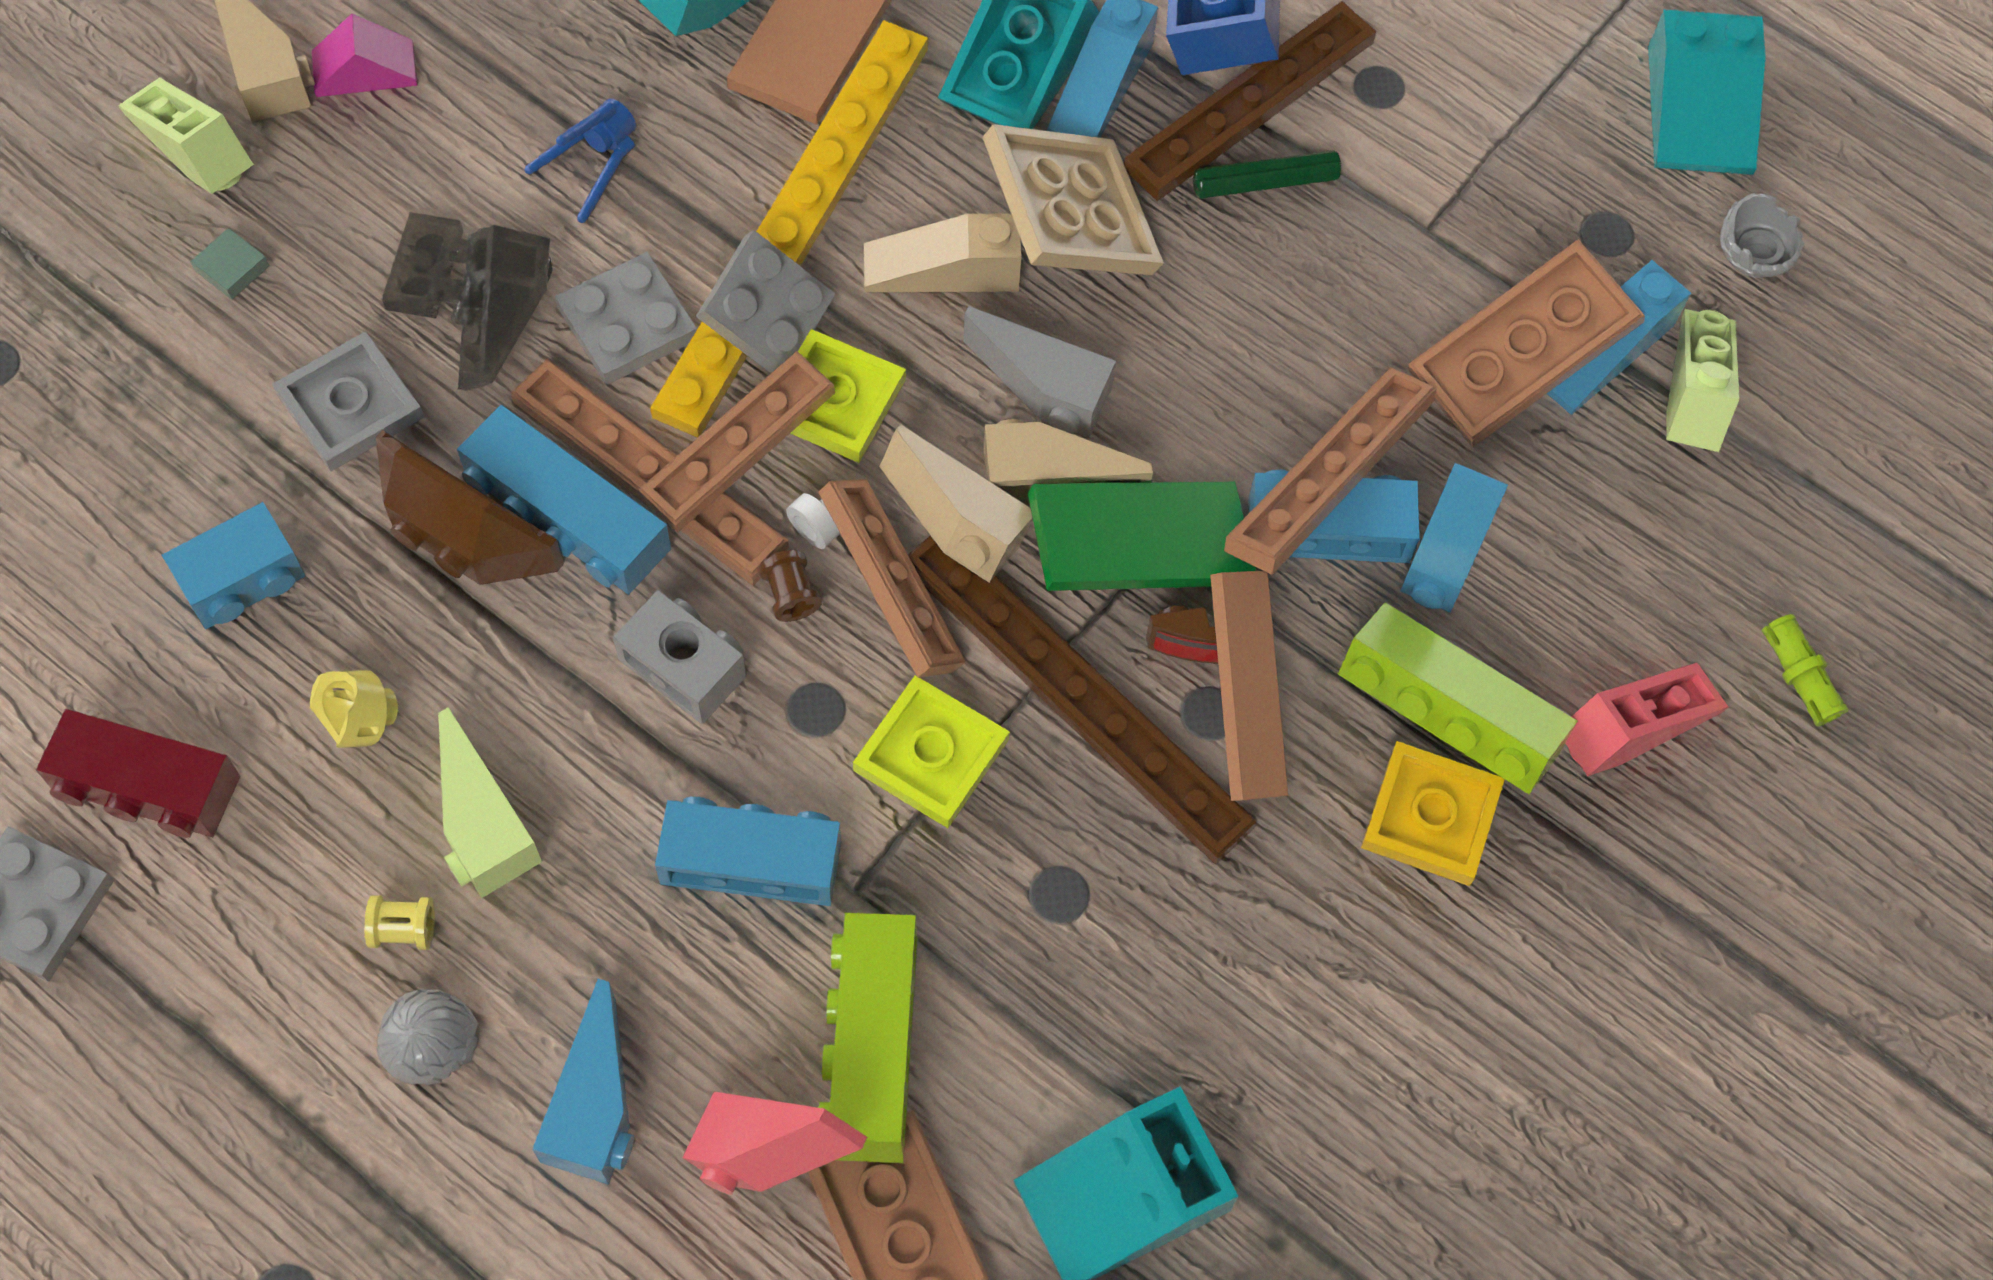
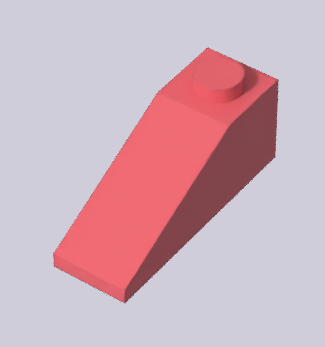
[1565,663,1729,776]
[682,1092,867,1194]

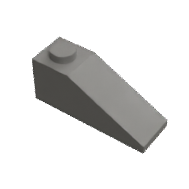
[964,306,1116,438]

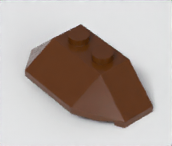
[376,429,564,585]

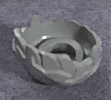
[1720,193,1804,278]
[376,989,479,1085]

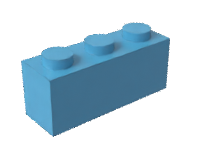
[1248,470,1419,563]
[655,797,841,907]

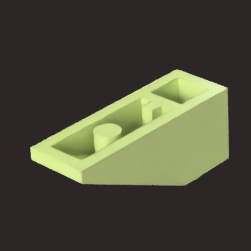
[118,77,254,194]
[438,707,542,898]

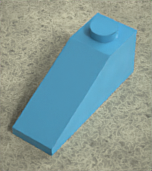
[1047,0,1158,138]
[1547,260,1691,415]
[1400,463,1508,613]
[532,979,634,1185]

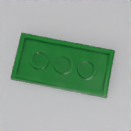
[1028,481,1256,591]

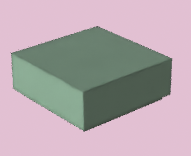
[190,228,269,300]

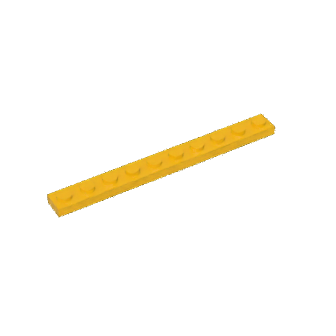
[650,20,928,438]

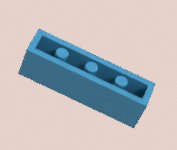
[457,405,671,595]

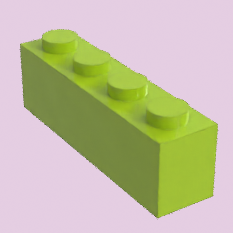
[1338,602,1578,795]
[818,913,918,1163]

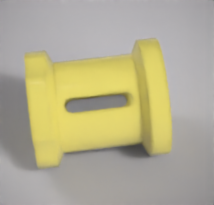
[364,895,435,950]

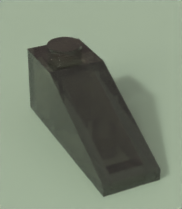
[458,225,553,391]

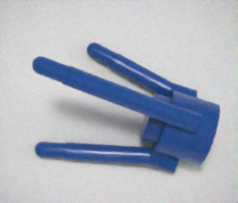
[524,98,636,223]

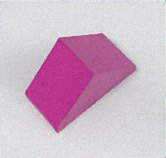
[312,13,417,97]

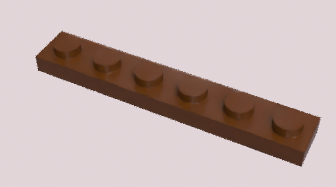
[1124,1,1377,202]

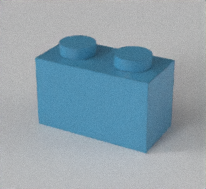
[162,502,305,630]

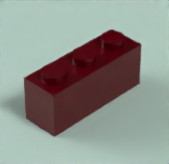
[36,708,241,838]

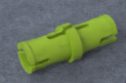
[1761,614,1849,727]

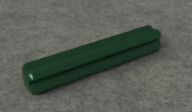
[1193,150,1341,199]

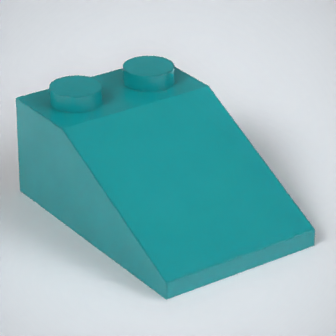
[938,0,1100,129]
[1648,9,1766,175]

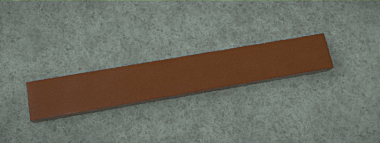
[908,535,1257,865]

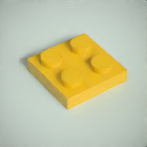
[1361,741,1505,886]

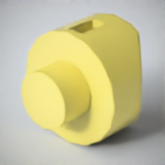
[310,670,398,748]

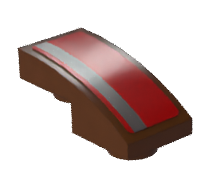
[1146,606,1218,664]

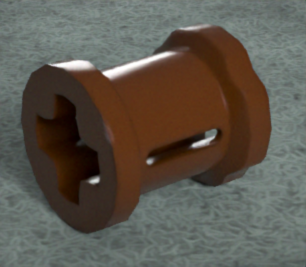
[758,549,822,622]

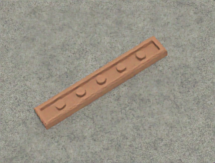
[511,358,789,586]
[1224,367,1437,575]

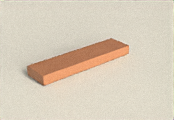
[638,351,835,533]
[818,479,965,678]
[1210,571,1288,801]

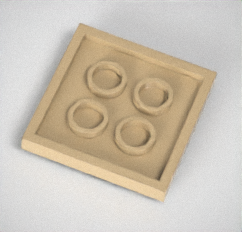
[982,124,1164,275]

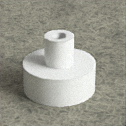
[786,493,840,549]

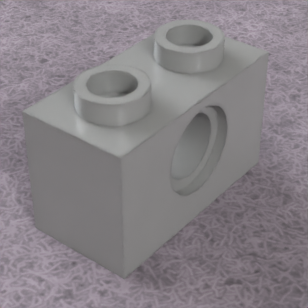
[613,590,746,725]

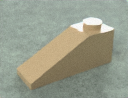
[214,0,315,122]
[864,213,1021,292]
[984,419,1153,505]
[879,424,1033,582]

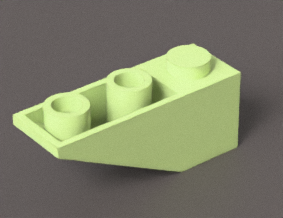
[1666,309,1739,452]

